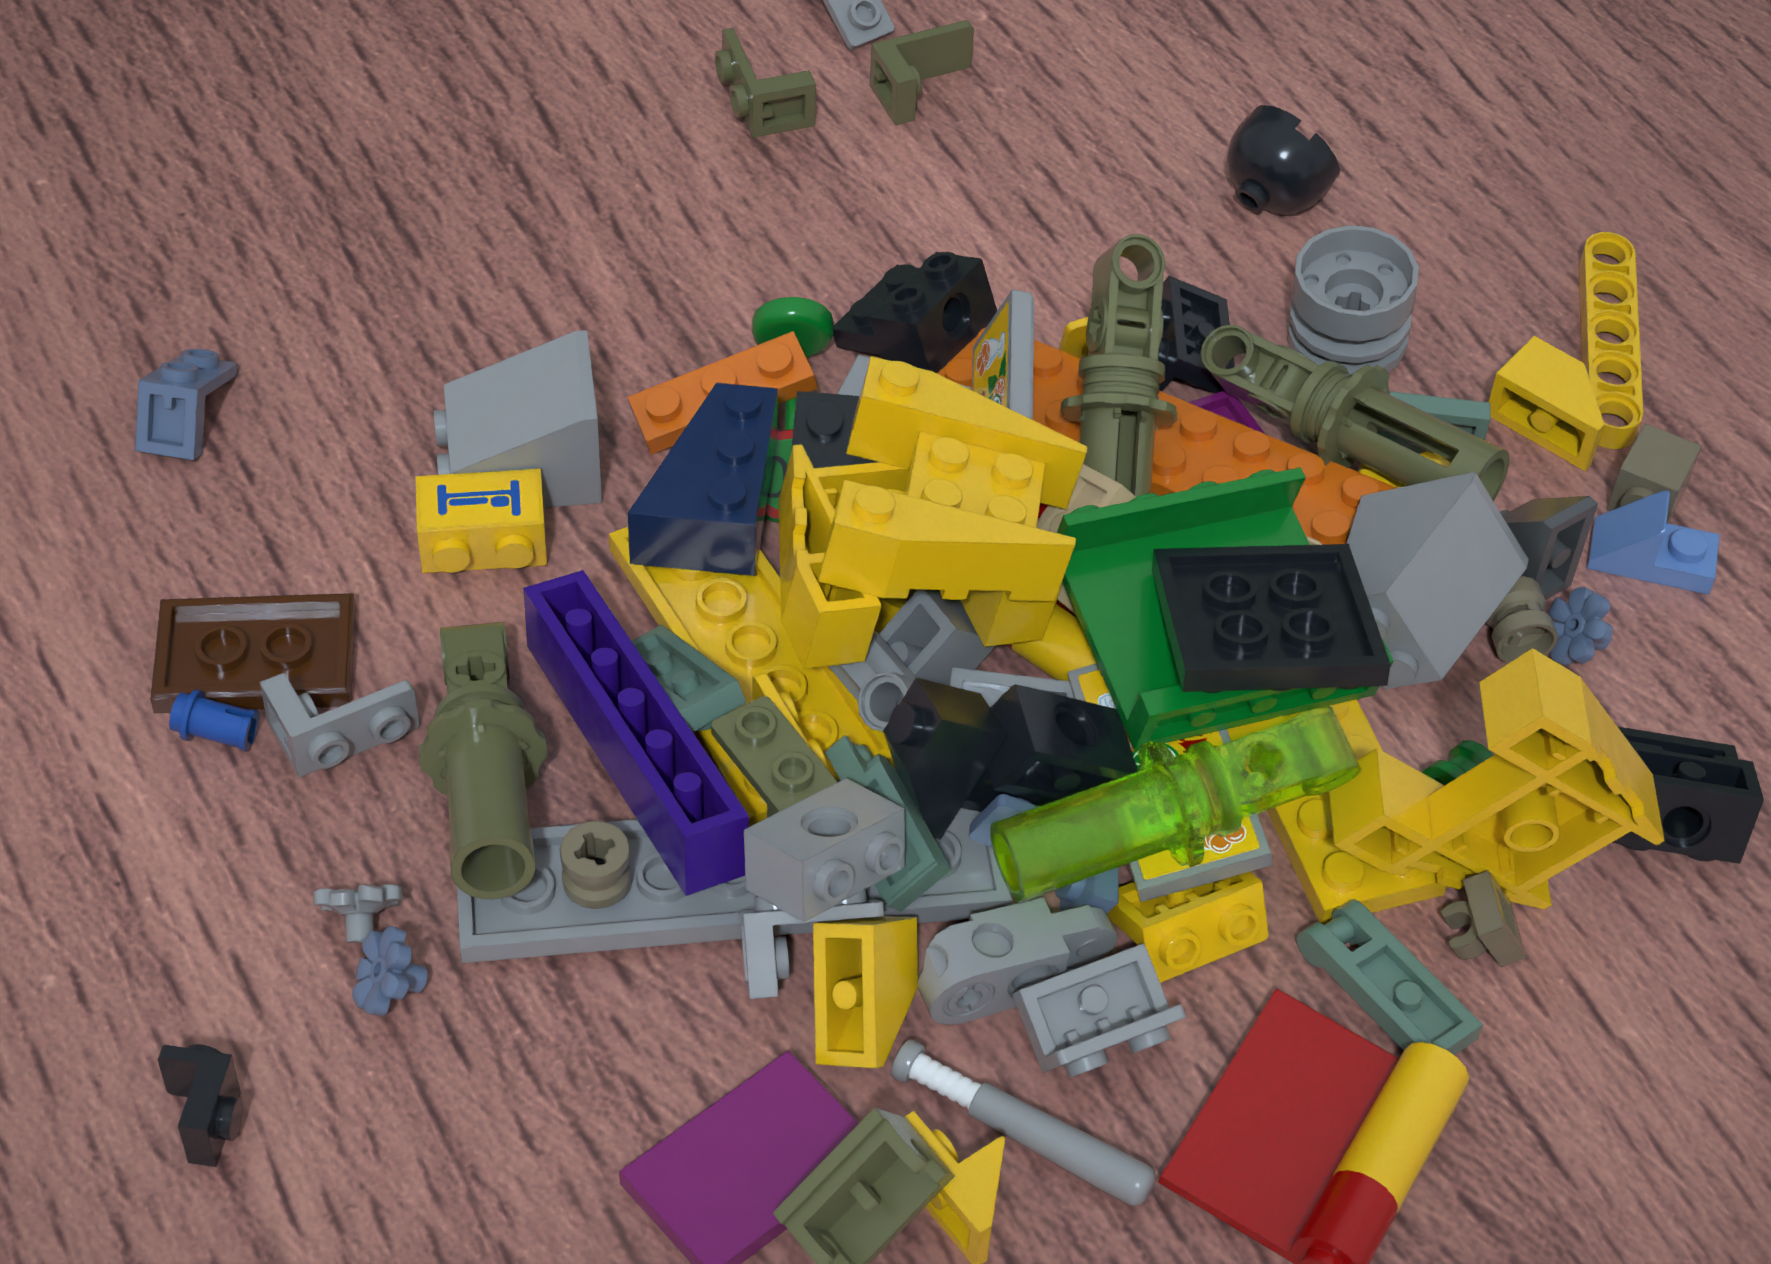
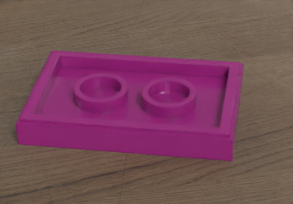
[619,1051,859,1264]

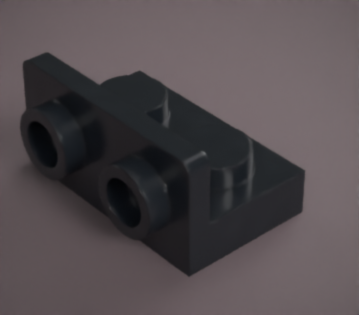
[1158,276,1235,393]

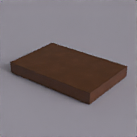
[150,593,356,713]

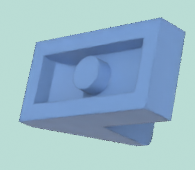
[1586,490,1720,595]

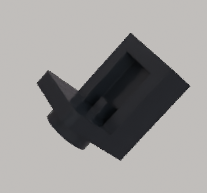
[157,1044,243,1167]

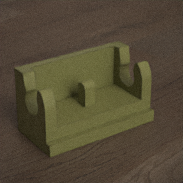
[773,1107,955,1264]

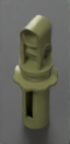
[1060,234,1177,497]
[1201,325,1509,501]
[419,621,548,900]

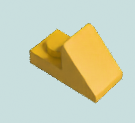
[904,1111,1006,1264]

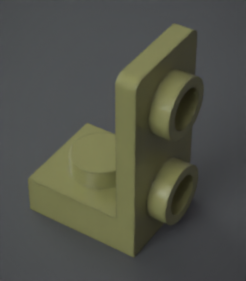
[869,20,974,125]
[715,28,816,138]
[711,696,837,818]

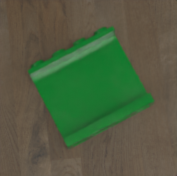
[1057,467,1394,750]

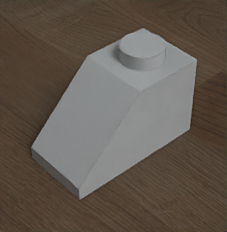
[879,589,995,706]

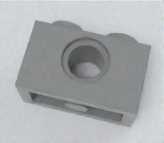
[744,778,905,923]

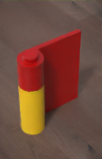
[1158,988,1470,1264]

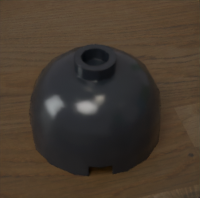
[1227,105,1340,215]

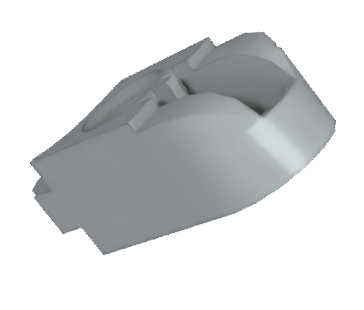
[917,897,1118,1025]

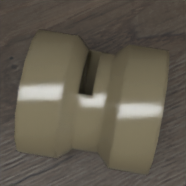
[1486,576,1559,663]

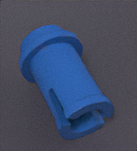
[169,689,260,752]

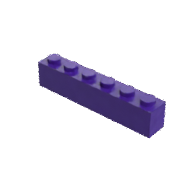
[523,570,749,896]

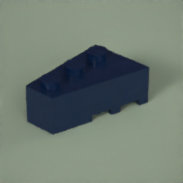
[627,383,778,576]

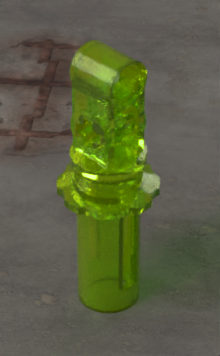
[990,706,1362,903]

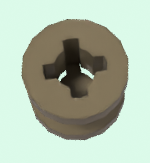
[560,821,631,909]

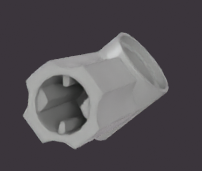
[828,629,929,731]

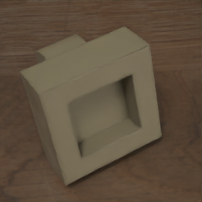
[1441,870,1527,967]

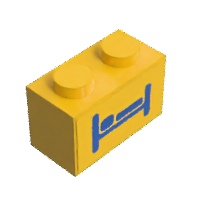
[415,469,547,573]

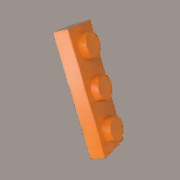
[627,331,818,455]

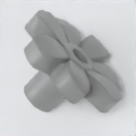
[313,884,403,943]

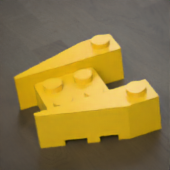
[818,356,1087,602]
[778,444,1062,669]
[1328,648,1665,910]

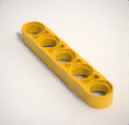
[1579,232,1644,449]

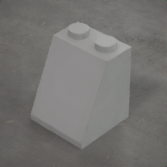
[434,330,602,508]
[1346,472,1529,690]

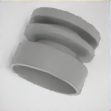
[1287,225,1419,375]

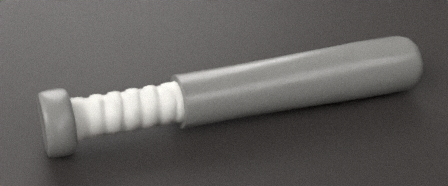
[891,1040,1156,1206]

